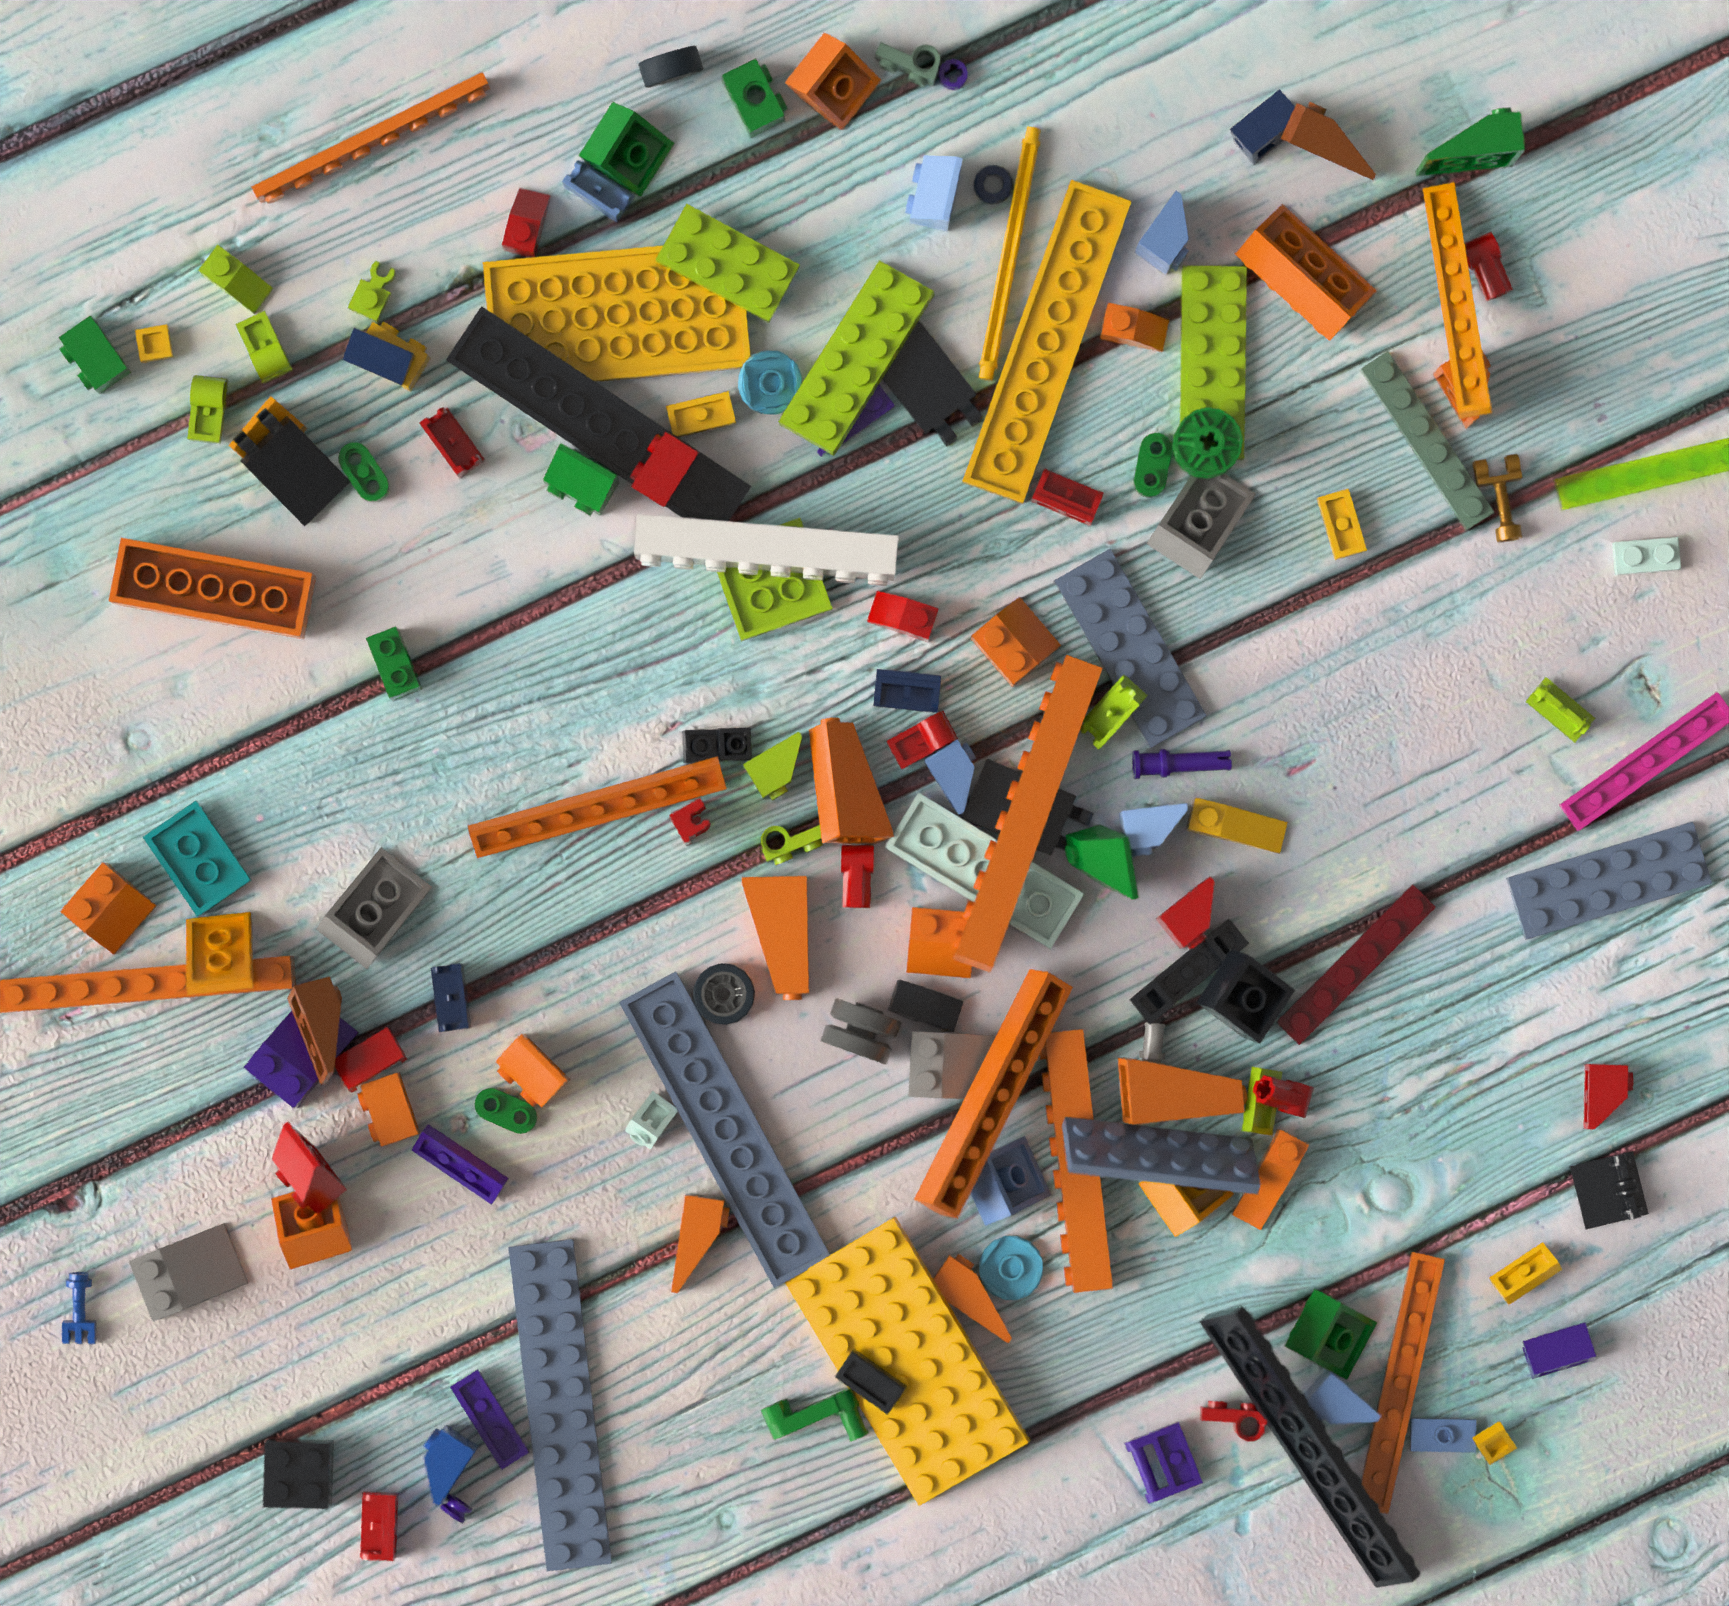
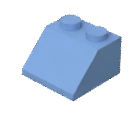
[905,155,963,231]
[1119,803,1188,857]

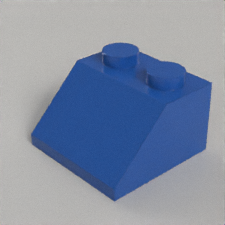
[423,1425,479,1507]

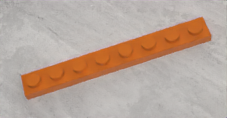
[251,72,490,204]
[468,756,727,858]
[1361,1252,1445,1514]

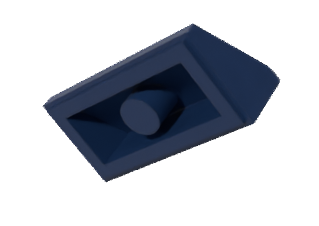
[342,328,415,386]

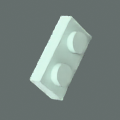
[1612,537,1681,575]

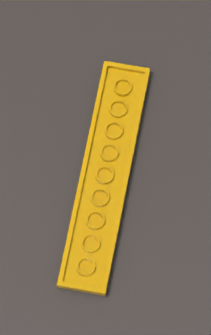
[962,180,1132,504]

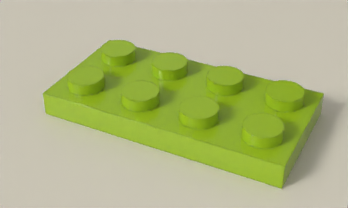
[656,203,800,323]

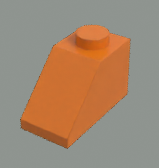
[1100,303,1169,352]

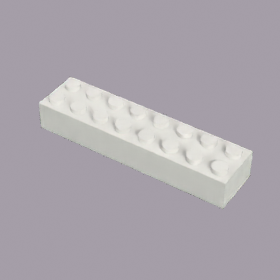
[634,514,898,586]

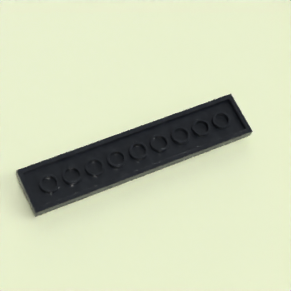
[446,306,752,522]
[1199,1306,1421,1588]

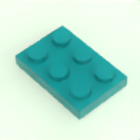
[143,801,252,917]

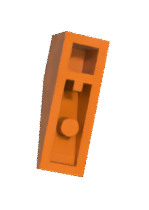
[1232,1129,1309,1230]
[671,1194,730,1293]
[933,1253,1012,1343]

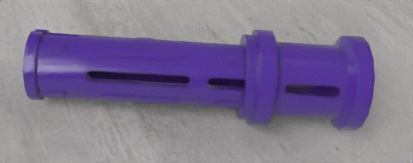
[1132,749,1232,779]

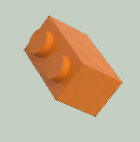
[357,1072,421,1147]

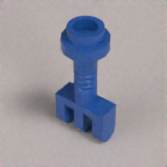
[62,1272,96,1344]

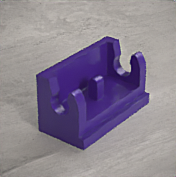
[1522,1322,1596,1379]

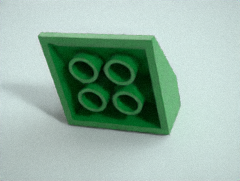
[1416,107,1525,177]

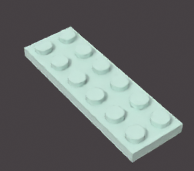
[885,792,1084,949]

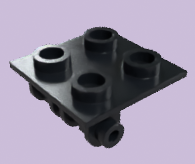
[1570,1151,1649,1230]

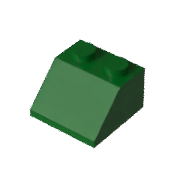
[579,102,675,197]
[543,443,620,516]
[1284,1289,1378,1380]

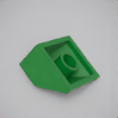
[1065,825,1139,900]

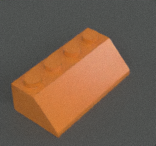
[1235,204,1377,341]

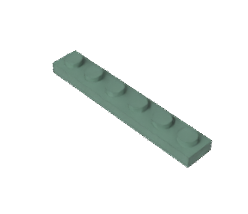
[1360,351,1494,531]

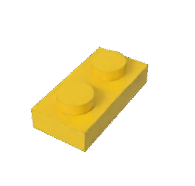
[666,391,736,437]
[1317,488,1367,560]
[1489,1242,1563,1305]

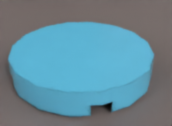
[738,351,802,415]
[979,1236,1043,1300]

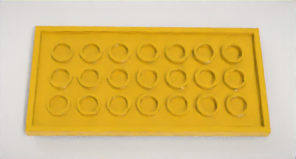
[483,245,751,382]
[785,1216,1030,1506]

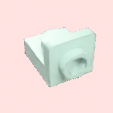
[625,1091,678,1149]

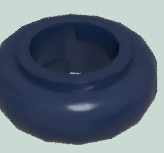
[973,165,1013,204]

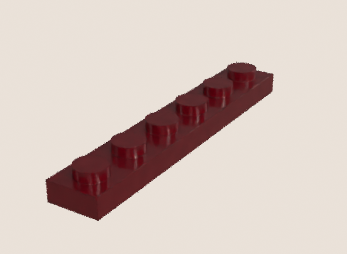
[1276,884,1436,1045]

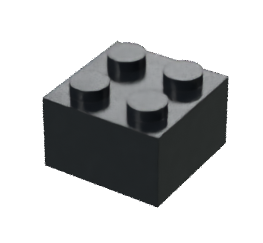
[1196,949,1295,1044]
[263,1439,334,1509]

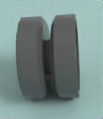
[820,998,902,1065]

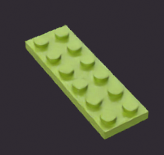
[778,260,935,456]
[1180,265,1247,460]

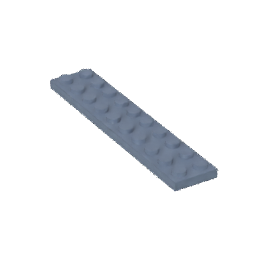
[619,971,830,1288]
[508,1239,612,1572]

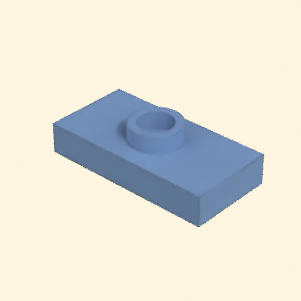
[1410,1418,1476,1453]

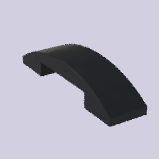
[1129,919,1249,1025]

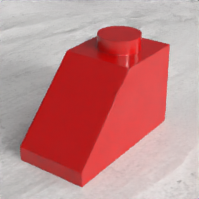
[502,188,551,257]
[867,591,939,642]
[1583,1064,1634,1130]

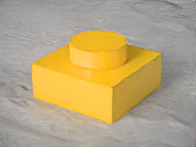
[135,324,174,363]
[1472,1421,1517,1465]

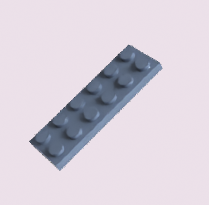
[1054,548,1207,749]
[1506,822,1712,940]
[1062,1117,1261,1194]

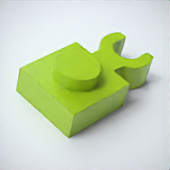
[347,261,396,323]

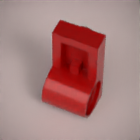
[886,711,958,770]
[1199,1401,1267,1442]

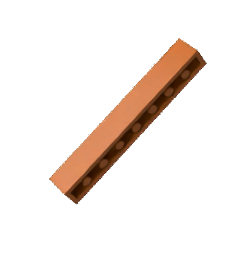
[914,969,1073,1219]
[1039,1029,1113,1293]

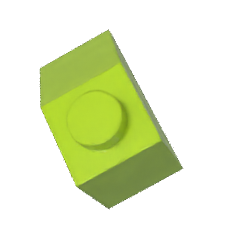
[198,245,273,314]
[743,731,802,801]

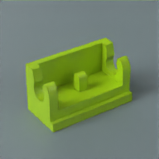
[1080,674,1148,750]

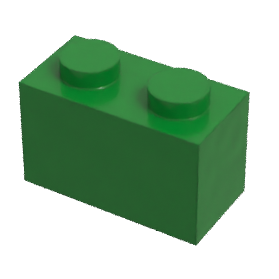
[58,315,131,394]

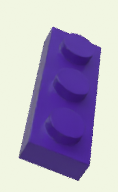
[411,1124,509,1205]
[450,1369,530,1470]

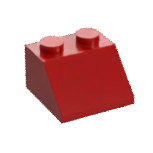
[1155,876,1215,949]
[272,1121,347,1215]

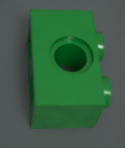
[721,58,788,138]
[366,626,422,701]

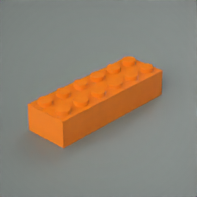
[109,538,316,640]

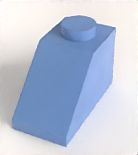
[924,739,976,816]

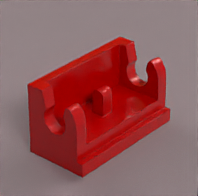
[419,407,485,479]
[1031,468,1104,526]
[669,798,711,846]
[335,1027,408,1093]
[360,1492,399,1561]

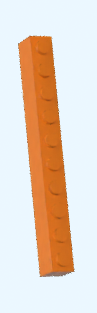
[951,655,1103,973]
[0,956,296,1013]

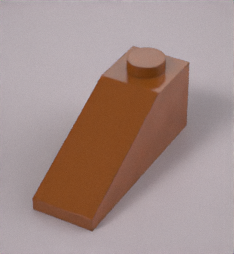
[1281,101,1376,180]
[287,976,342,1085]

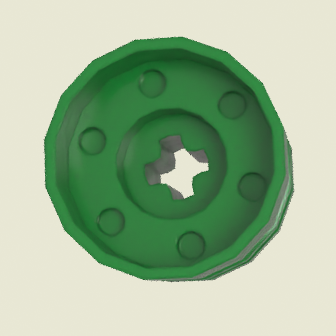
[1172,407,1243,480]

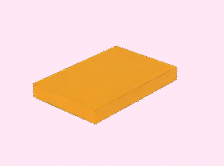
[186,912,253,995]

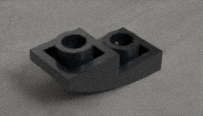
[682,728,752,763]
[888,980,964,1032]

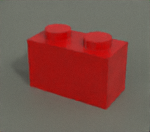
[629,431,699,507]

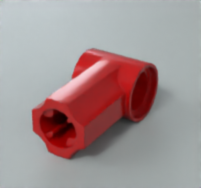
[1464,232,1513,301]
[841,844,874,908]
[1253,1075,1314,1118]

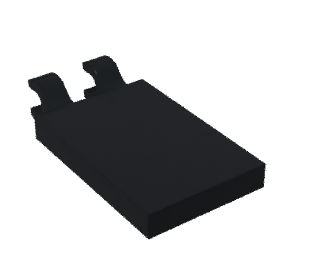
[882,321,983,447]
[233,408,350,526]
[962,759,1094,856]

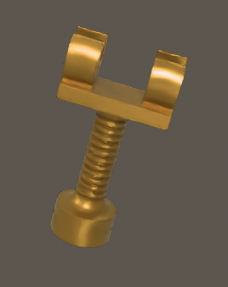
[1473,454,1523,543]

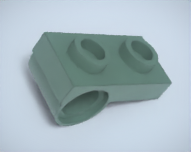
[875,42,940,87]

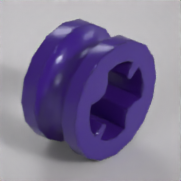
[939,59,968,91]
[440,1493,473,1523]

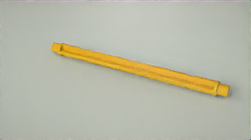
[978,126,1041,381]

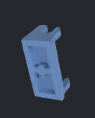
[562,160,635,223]

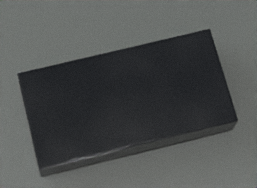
[835,1349,907,1415]

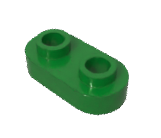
[1133,433,1172,498]
[338,442,389,503]
[475,1088,537,1134]

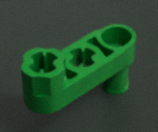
[760,1388,869,1442]

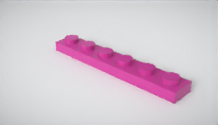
[1559,692,1729,831]

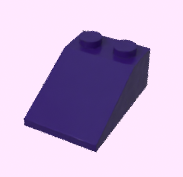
[243,1010,359,1108]

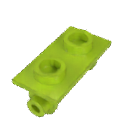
[1525,677,1595,743]

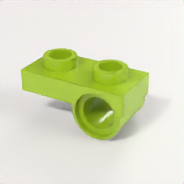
[235,311,293,384]
[187,375,228,444]
[761,825,823,865]

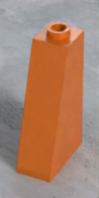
[809,717,894,844]
[742,876,809,1000]
[1118,1057,1247,1125]

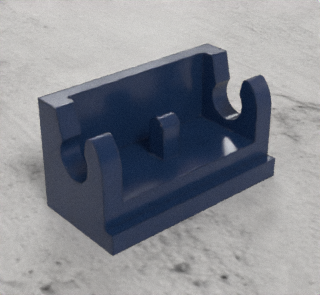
[1230,89,1295,165]
[873,669,941,713]
[431,963,471,1032]

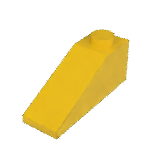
[1186,798,1288,854]

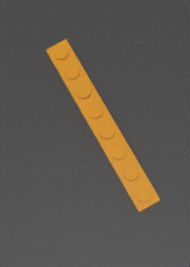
[1423,182,1492,419]

